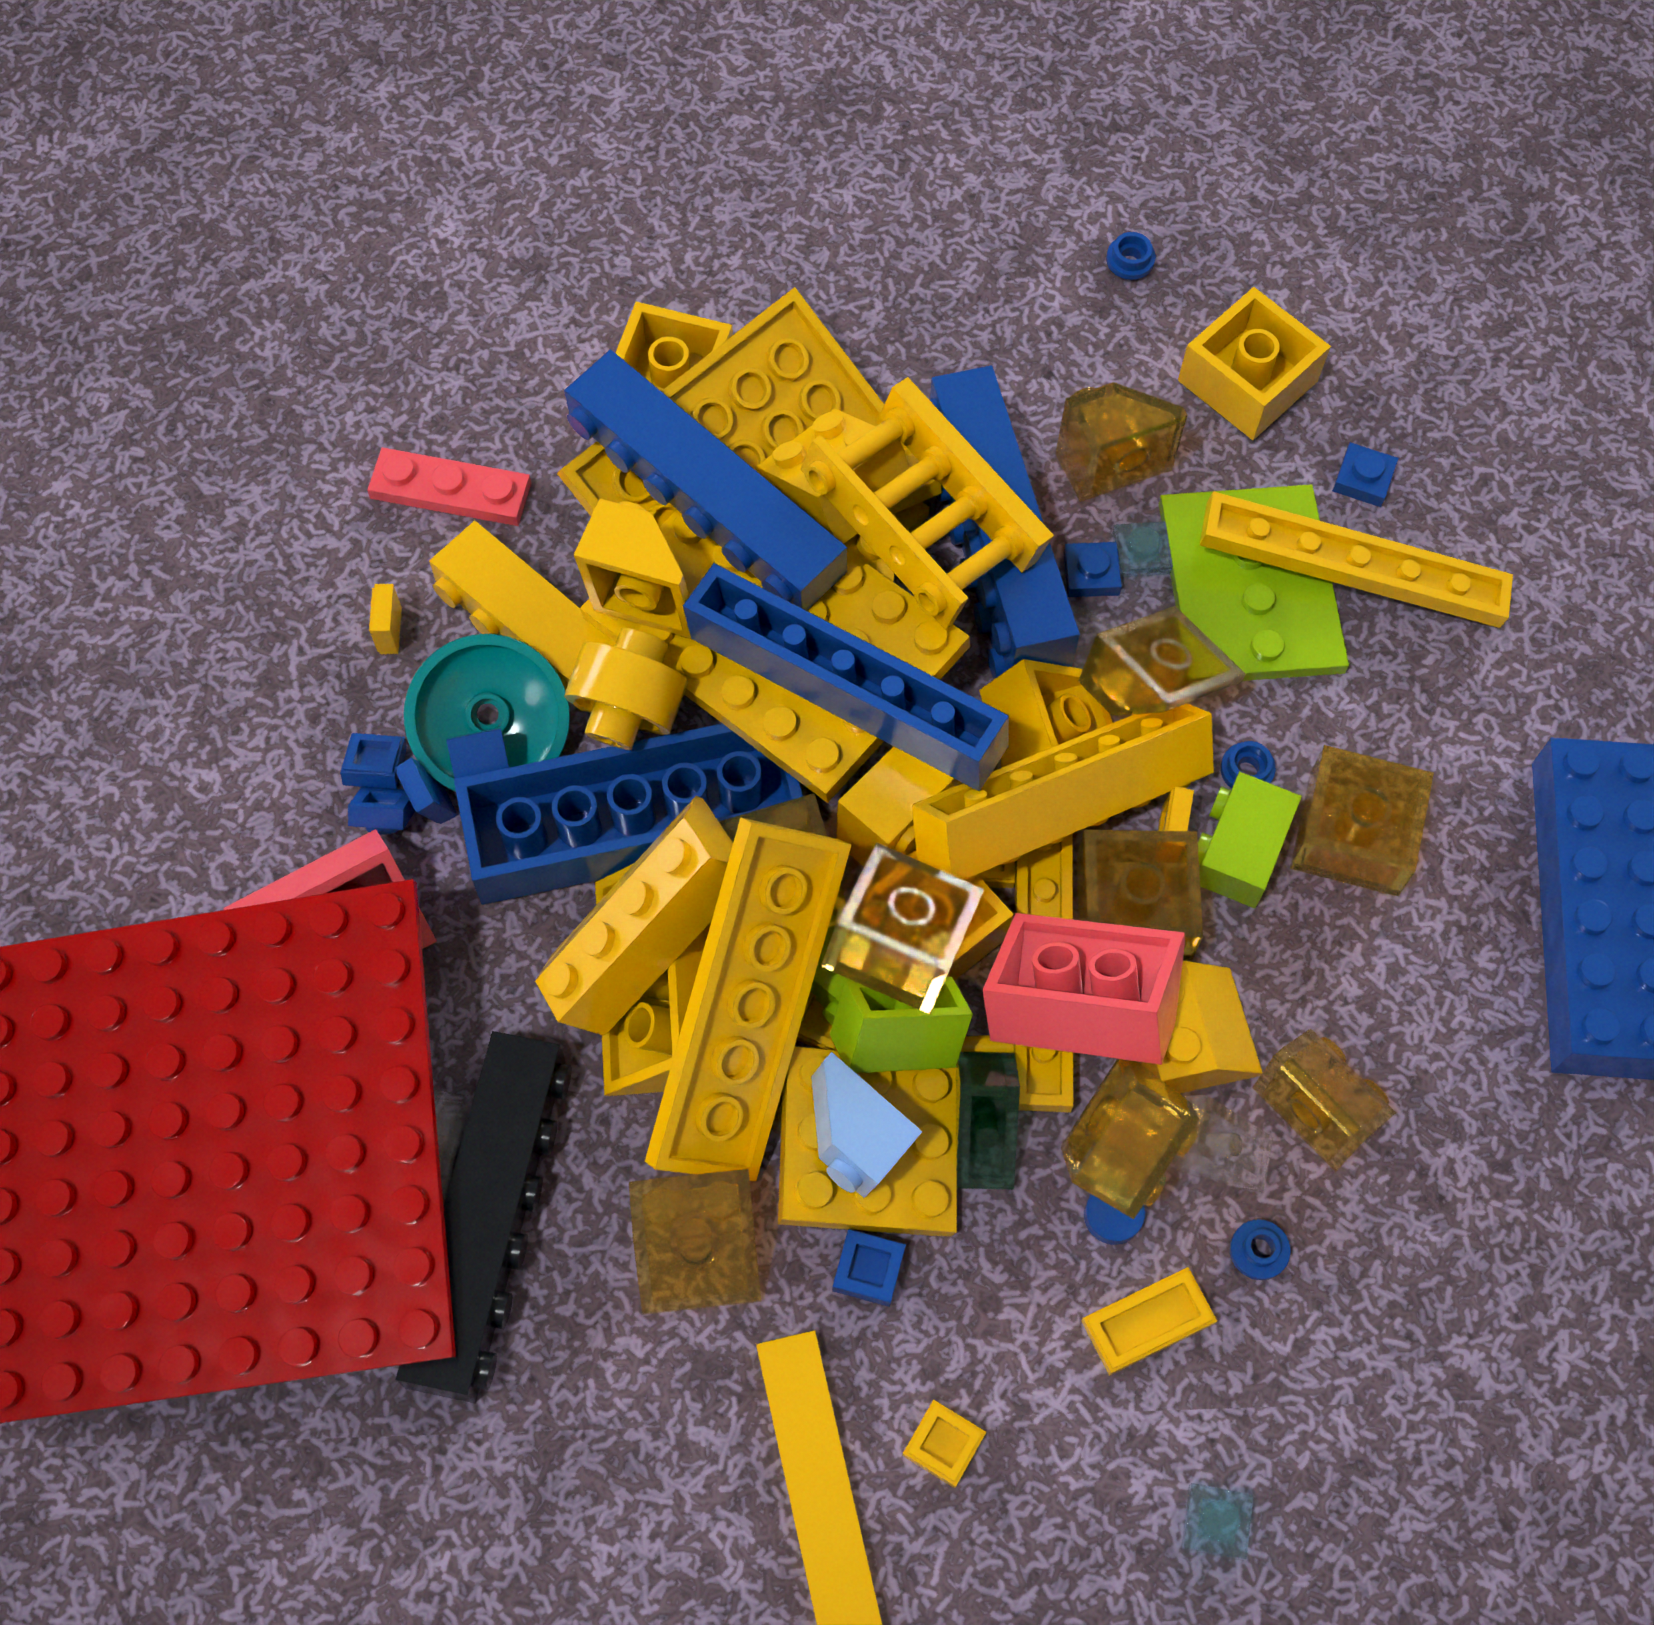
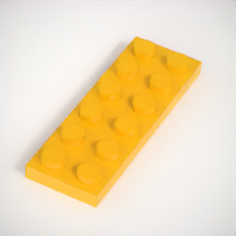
[645,817,851,1181]

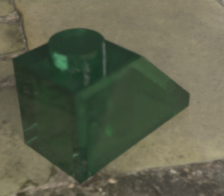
[956,1052,1020,1190]

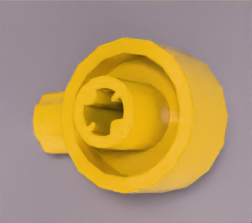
[564,627,688,750]

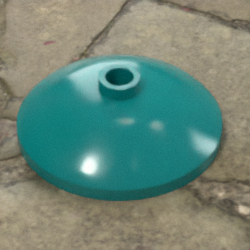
[404,634,570,791]

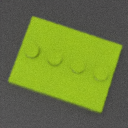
[1158,484,1349,685]

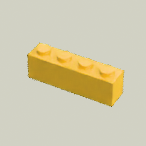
[429,520,616,692]

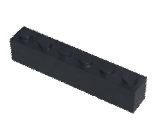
[395,1031,572,1404]

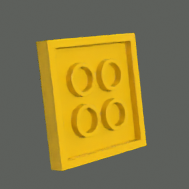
[778,1047,957,1236]

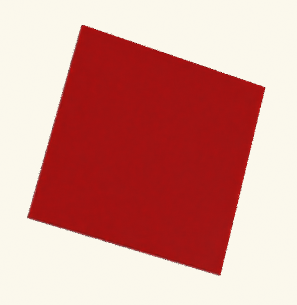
[0,879,456,1424]

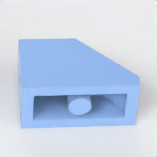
[811,1052,922,1198]

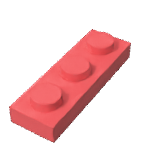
[367,447,531,526]

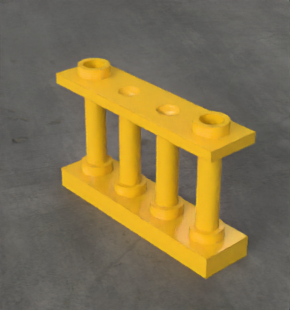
[801,377,1054,630]

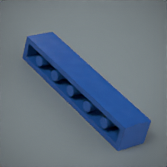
[564,349,847,611]
[683,563,1009,791]

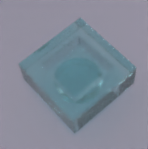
[1112,521,1173,578]
[1181,1483,1253,1561]

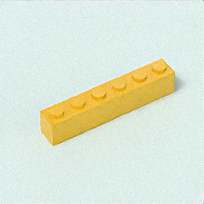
[912,698,1214,885]

